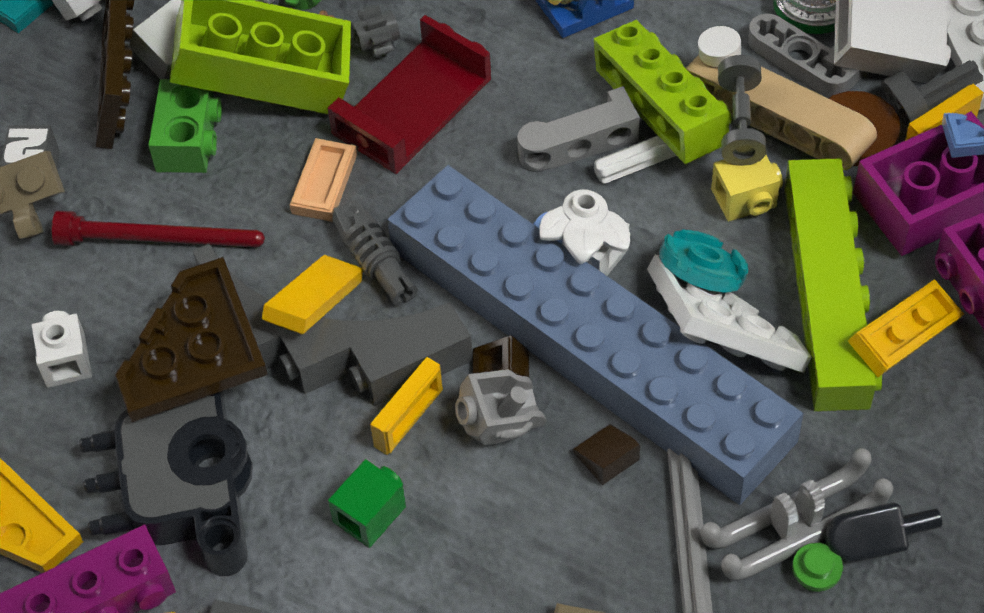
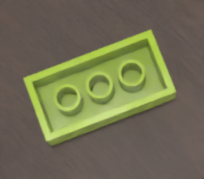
[170,0,351,114]

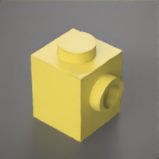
[711,155,783,222]

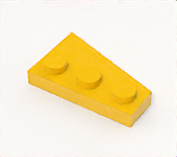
[0,458,83,573]

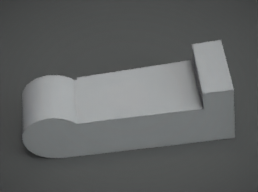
[517,86,640,171]

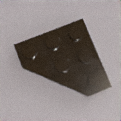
[115,257,268,422]

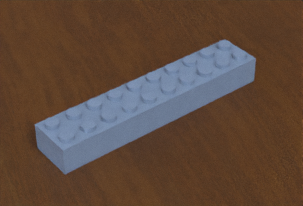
[387,165,804,505]

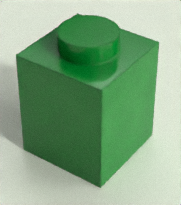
[328,459,406,548]

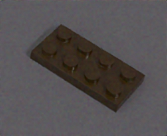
[95,0,134,149]

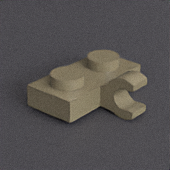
[0,151,65,239]

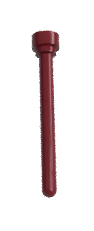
[52,210,265,247]

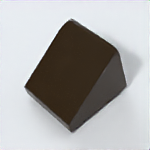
[473,335,529,377]
[573,424,641,486]

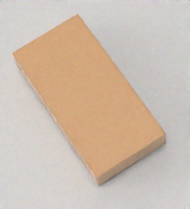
[290,138,357,222]

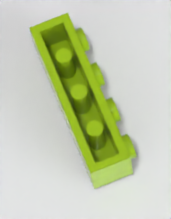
[593,19,732,164]

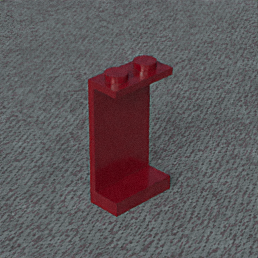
[327,15,491,174]

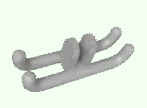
[701,448,893,580]

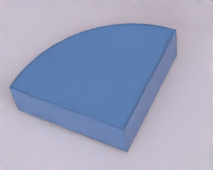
[942,113,984,158]

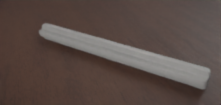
[667,448,713,613]

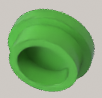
[792,543,843,592]

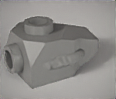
[455,369,547,445]

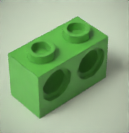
[149,79,222,173]

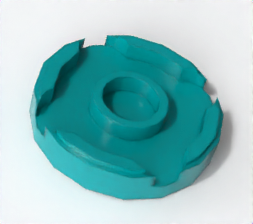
[659,229,748,293]

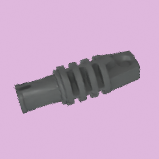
[332,200,418,306]

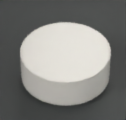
[698,26,741,67]

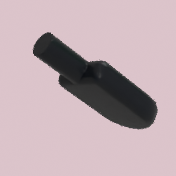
[825,502,942,562]

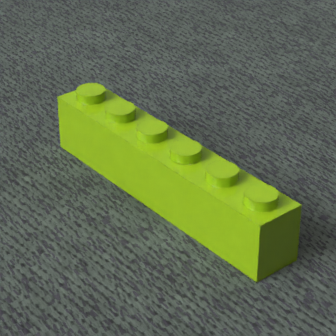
[784,158,882,411]

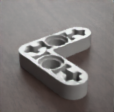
[748,13,868,97]

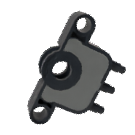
[79,391,253,576]

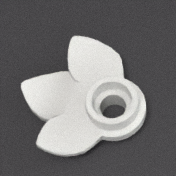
[539,189,630,264]

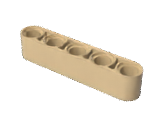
[686,55,877,170]

